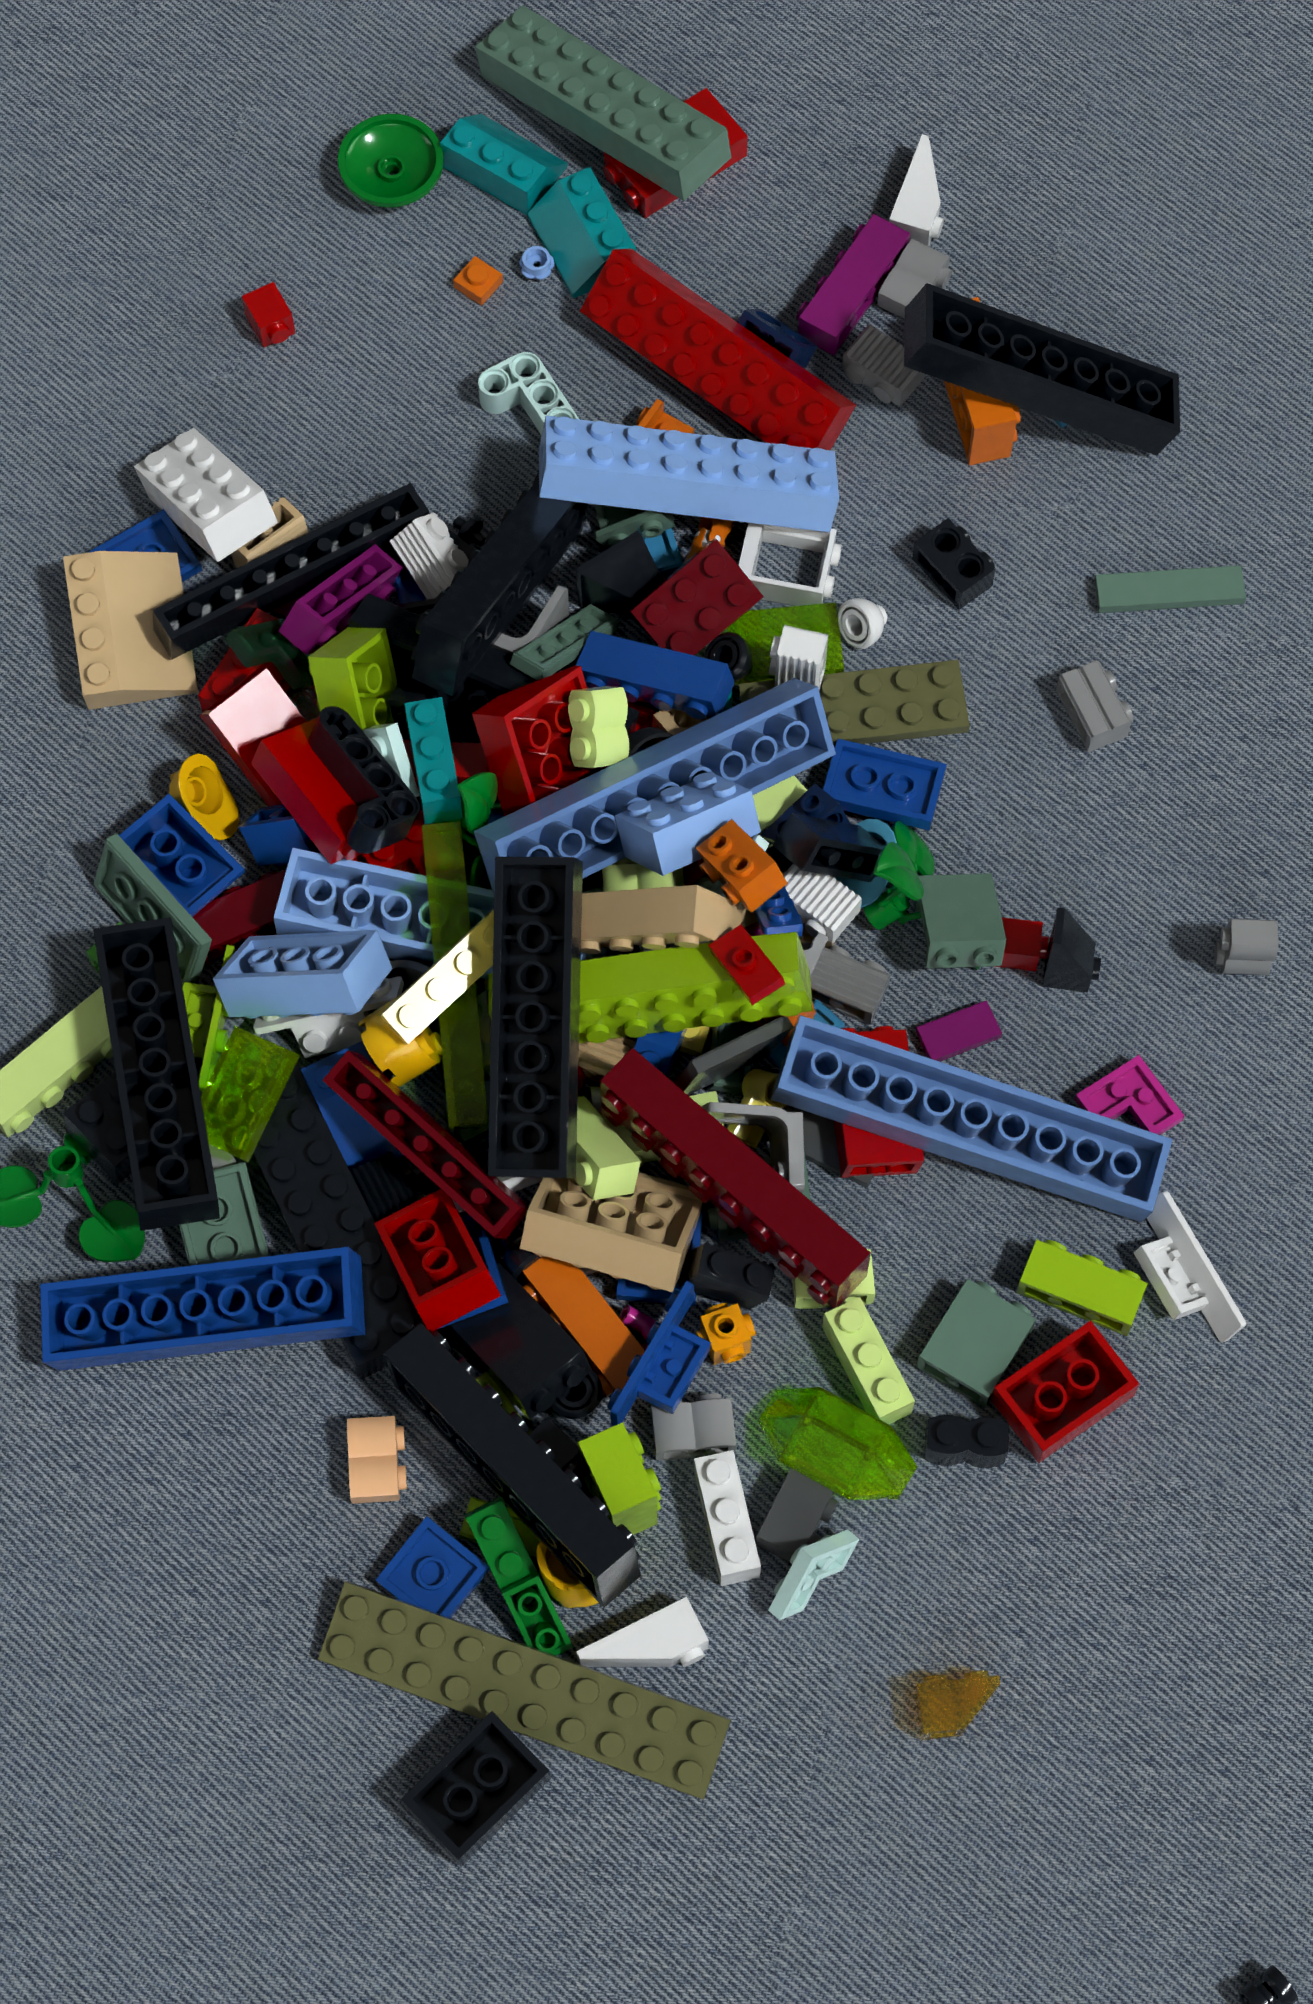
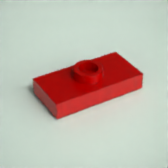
[708,924,785,1005]

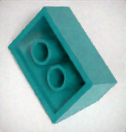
[440,114,568,215]
[527,167,636,298]

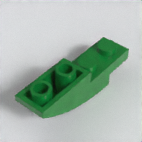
[464,1496,573,1656]

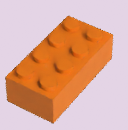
[943,297,1021,466]

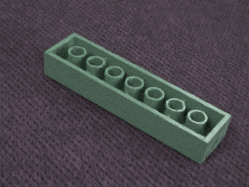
[475,5,731,201]

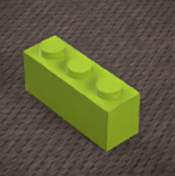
[1016,1239,1148,1336]

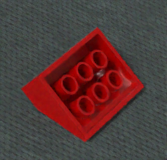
[472,665,609,816]

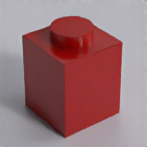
[241,282,295,348]
[993,917,1049,971]

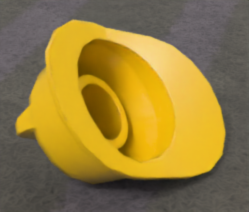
[169,754,239,841]

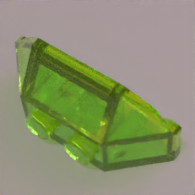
[758,1387,918,1500]

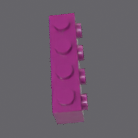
[796,214,910,356]
[279,544,403,655]

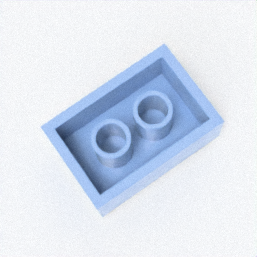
[615,772,761,876]

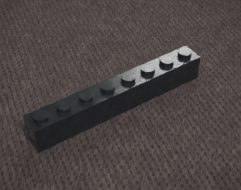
[153,483,429,659]

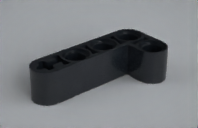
[309,706,420,854]

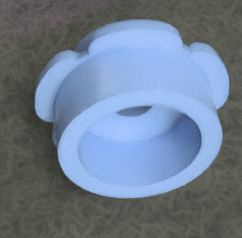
[519,246,554,280]

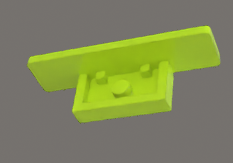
[183,945,236,1100]

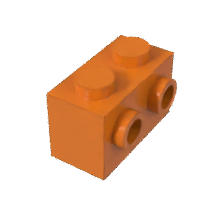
[696,819,788,913]

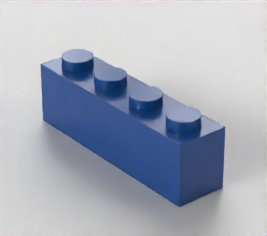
[576,631,735,719]

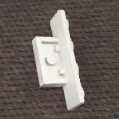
[253,976,404,1058]
[1134,1191,1246,1343]

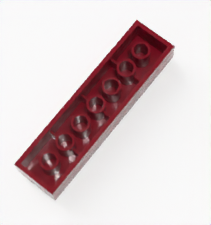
[600,1048,871,1309]

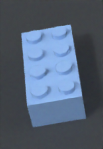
[213,930,393,1019]

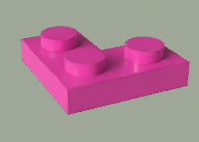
[1074,1055,1184,1135]

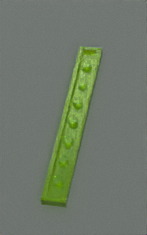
[422,821,489,1130]

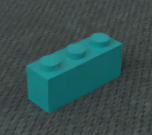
[404,697,463,824]

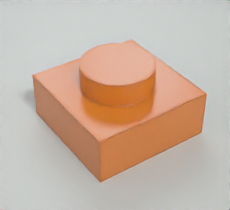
[453,256,503,306]

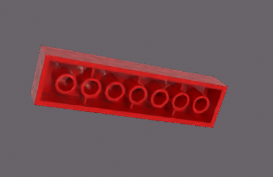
[580,248,856,450]

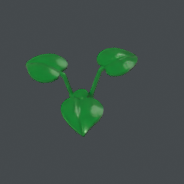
[434,772,502,890]
[864,821,980,971]
[0,1133,145,1262]

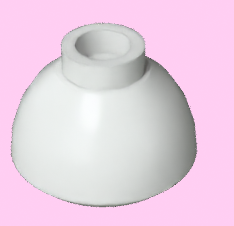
[838,598,887,649]

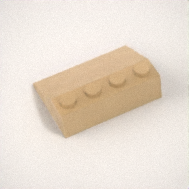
[63,551,199,710]
[581,885,758,954]
[520,1172,704,1293]

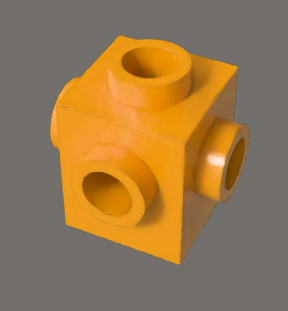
[695,1303,756,1365]

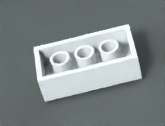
[134,428,278,562]

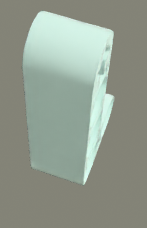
[478,352,579,436]

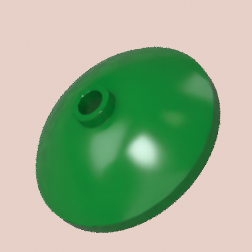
[338,114,444,207]

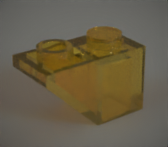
[915,1670,1000,1741]

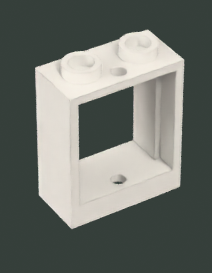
[738,523,842,611]

